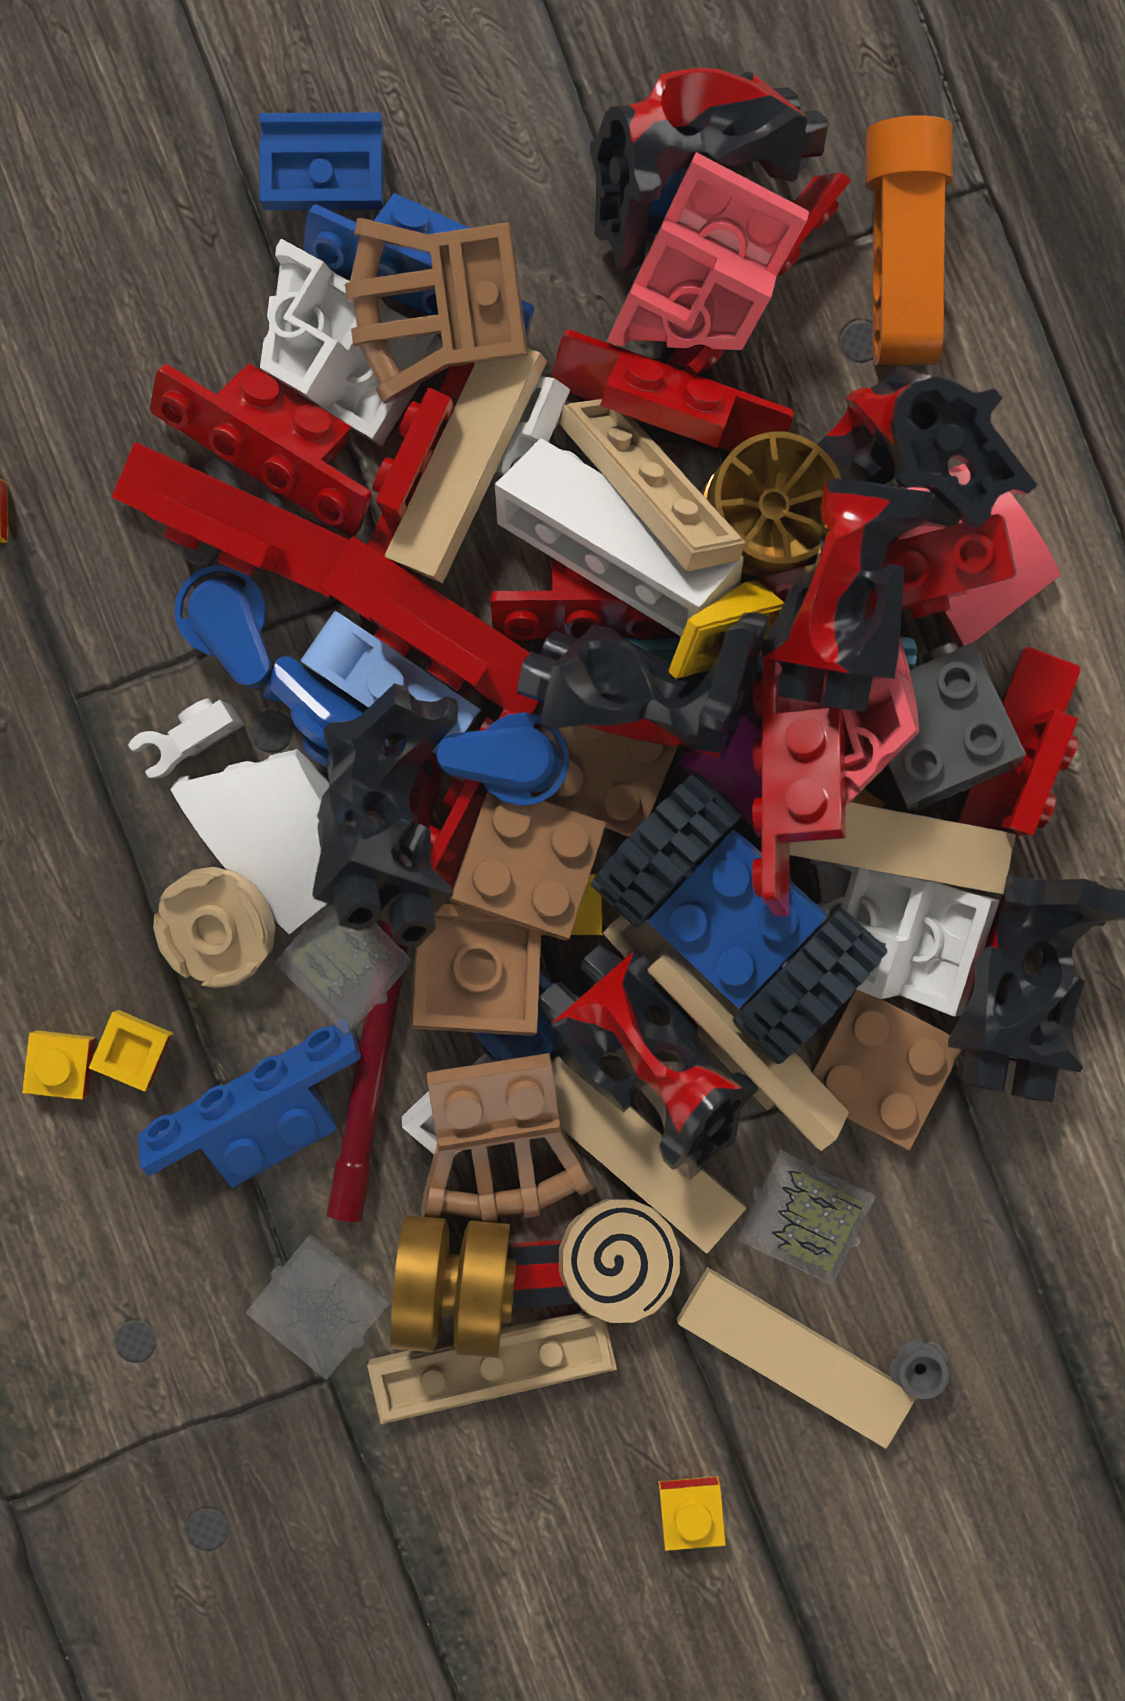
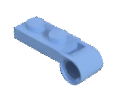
[300,611,482,754]

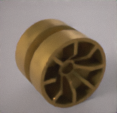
[701,432,842,584]
[390,1215,516,1358]

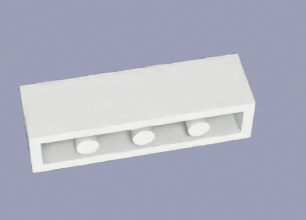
[495,438,744,636]

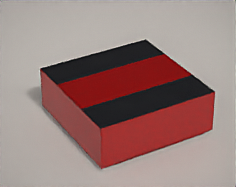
[511,1239,575,1308]

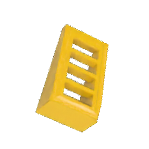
[668,579,784,679]

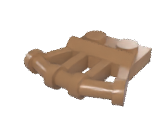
[345,218,528,404]
[421,1053,595,1223]

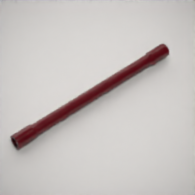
[326,752,442,1222]

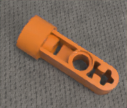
[865,115,953,365]

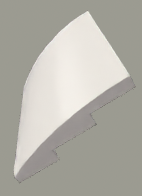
[260,239,443,447]
[170,749,330,934]
[810,859,1000,1017]

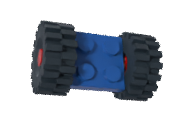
[591,772,888,1064]

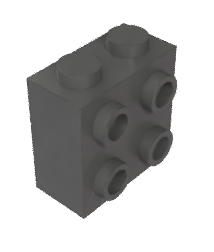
[886,643,1026,814]

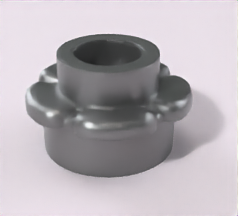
[890,1339,950,1400]

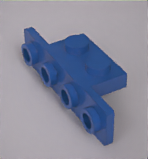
[303,193,535,340]
[138,1019,361,1188]

